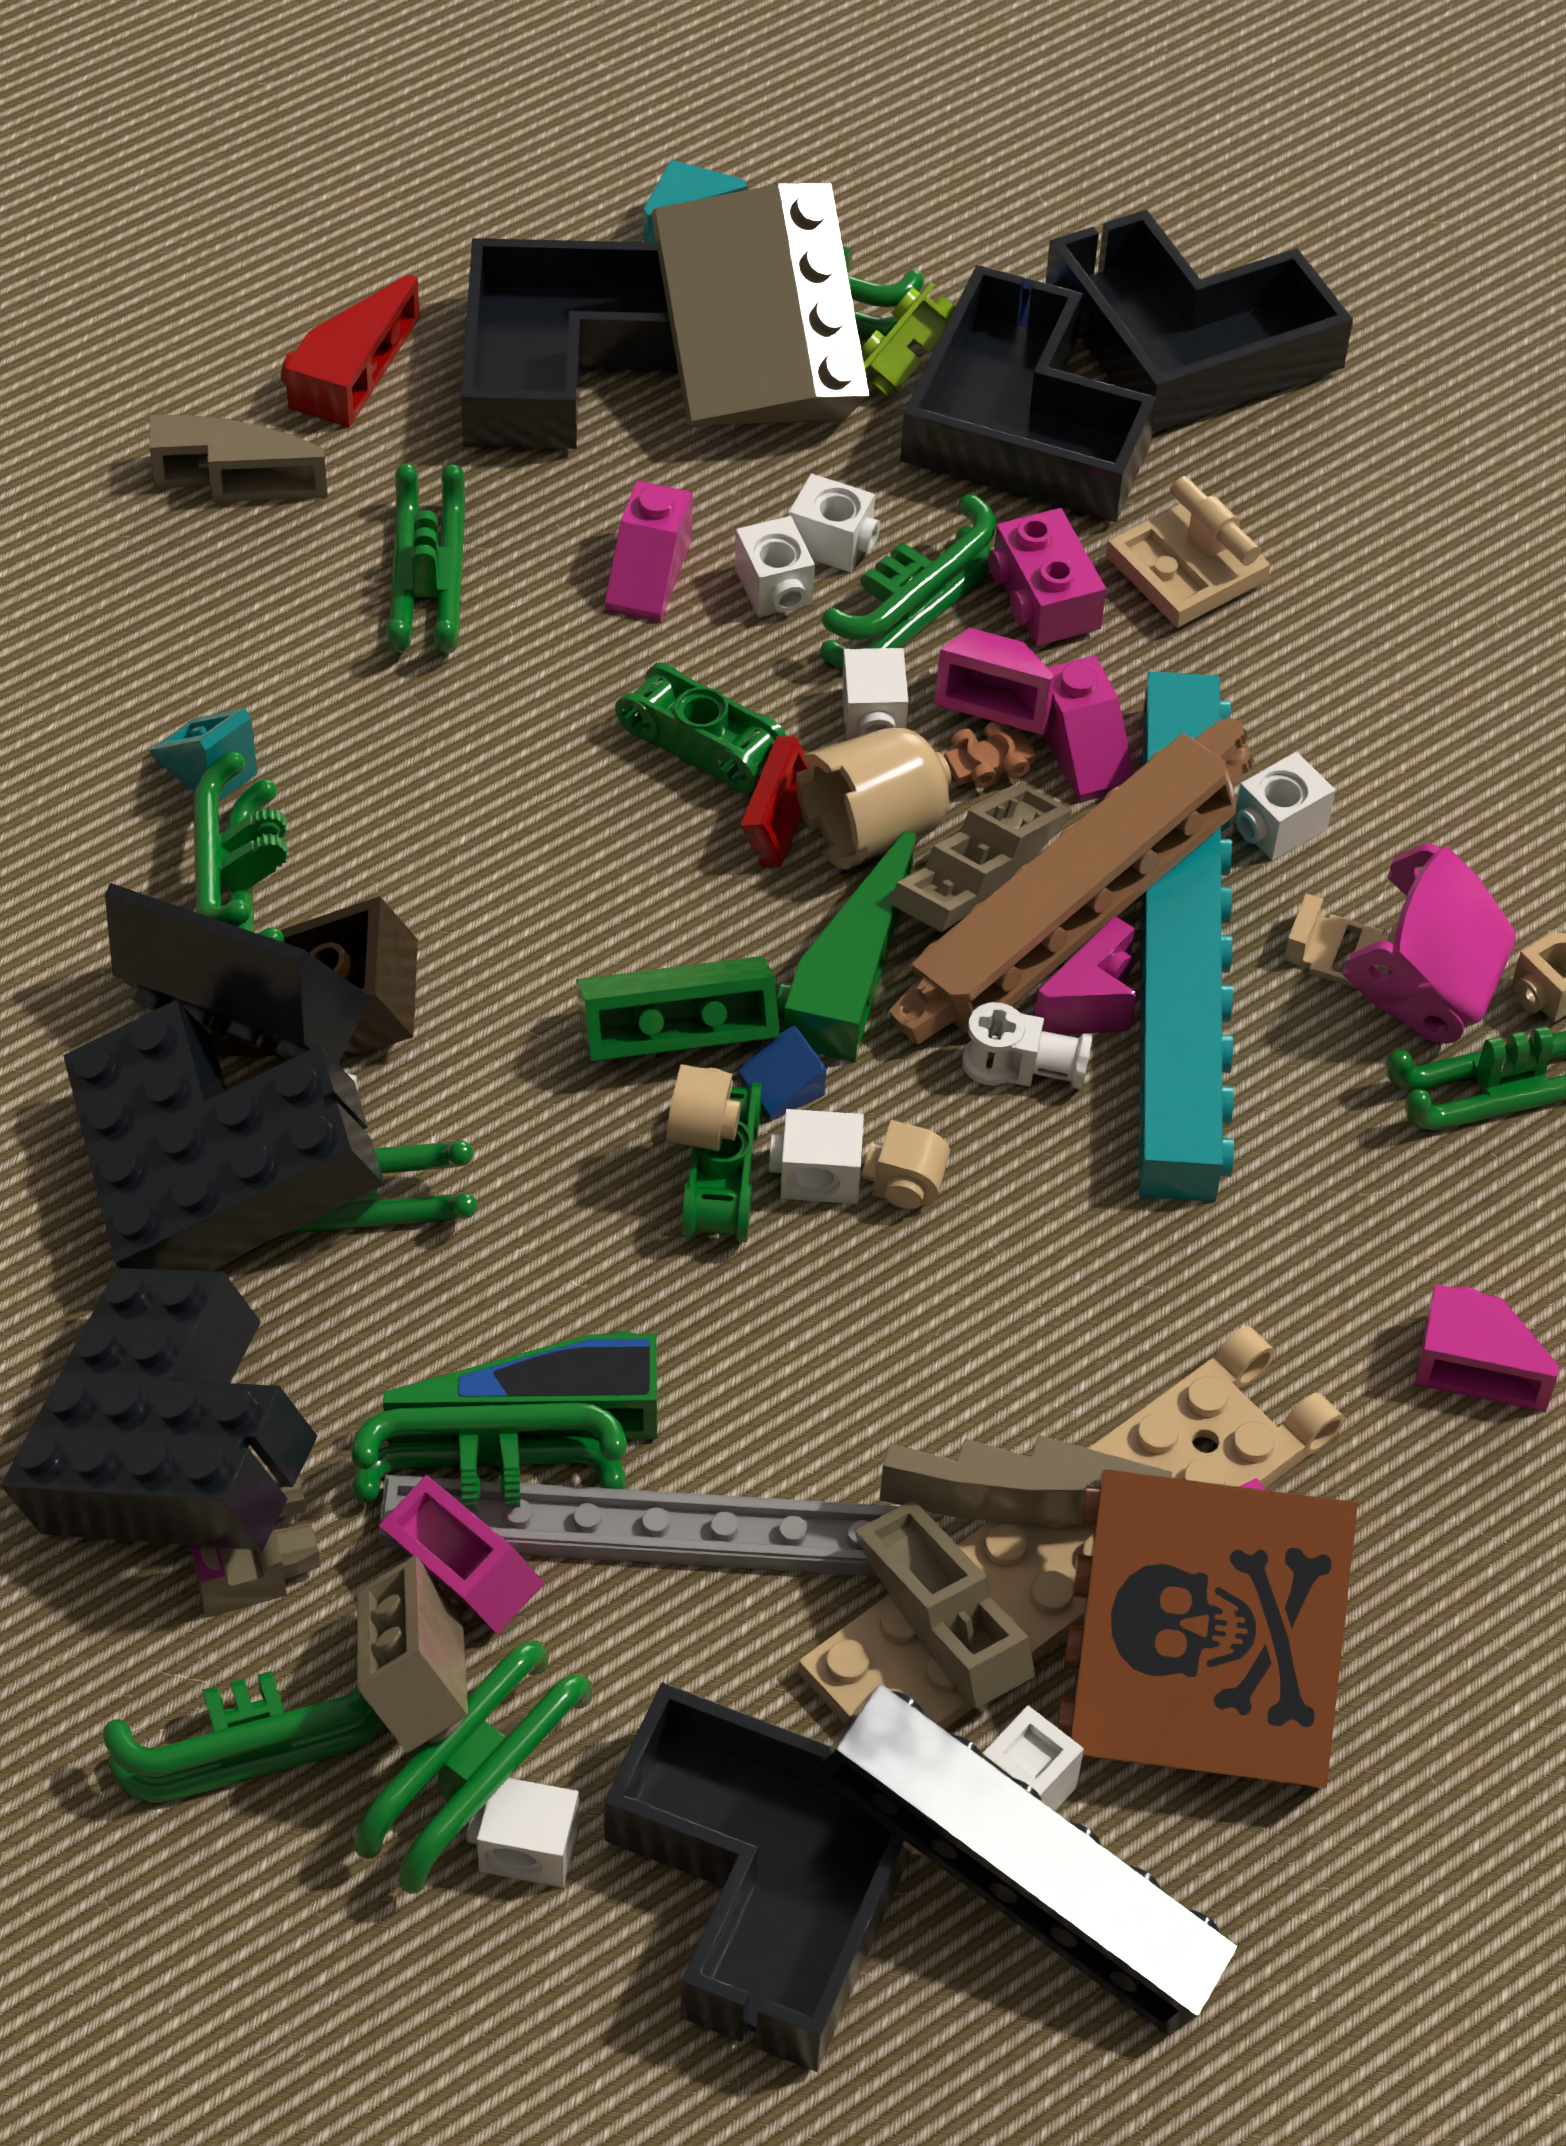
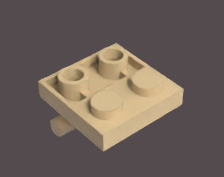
[1106,476,1271,628]

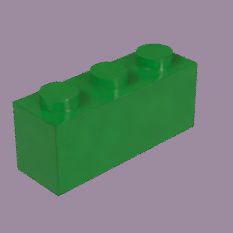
[576,956,780,1061]

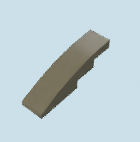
[889,783,1072,932]
[880,1435,1173,1525]

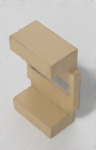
[1284,893,1398,989]

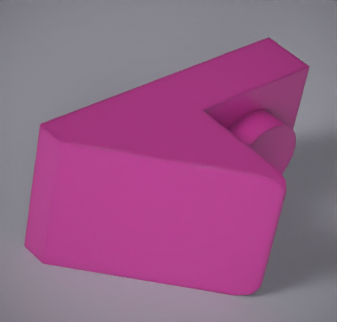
[1035,916,1136,1034]

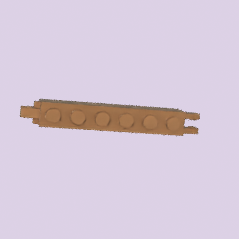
[889,717,1254,1045]

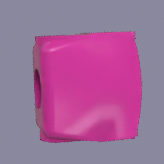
[1342,843,1516,1044]

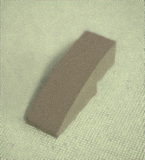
[150,415,328,502]
[855,1499,1035,1709]

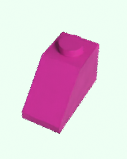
[605,480,693,623]
[934,627,1055,735]
[1044,655,1134,803]
[1414,1284,1559,1412]
[378,1475,545,1635]

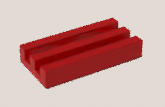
[740,736,808,867]

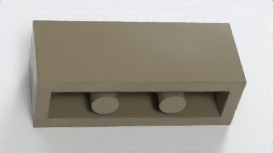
[357,1555,468,1753]

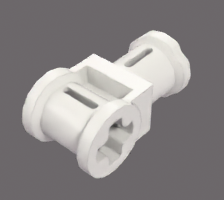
[962,1002,1092,1090]

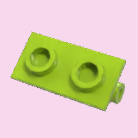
[861,282,955,397]

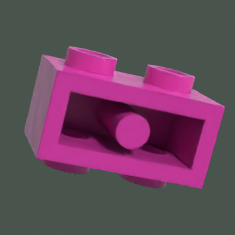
[988,508,1107,646]

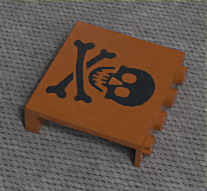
[1057,1469,1358,1789]

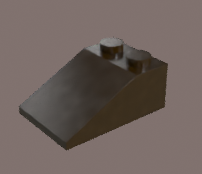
[211,896,418,1056]

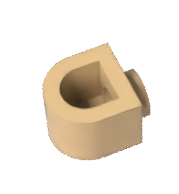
[1512,933,1566,1022]
[666,1064,741,1151]
[862,1120,950,1209]

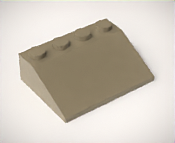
[651,183,869,426]

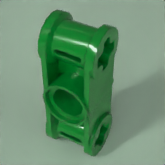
[615,662,787,793]
[682,1082,762,1243]

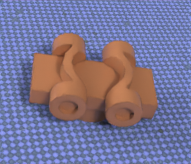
[944,721,1036,788]

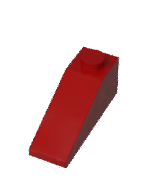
[281,274,420,428]

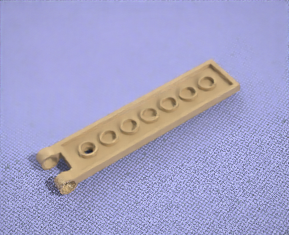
[798,1326,1345,1730]

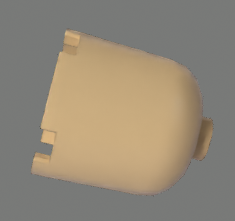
[796,728,951,869]

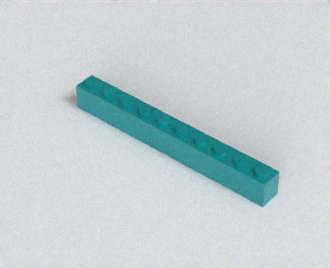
[1138,671,1234,1202]

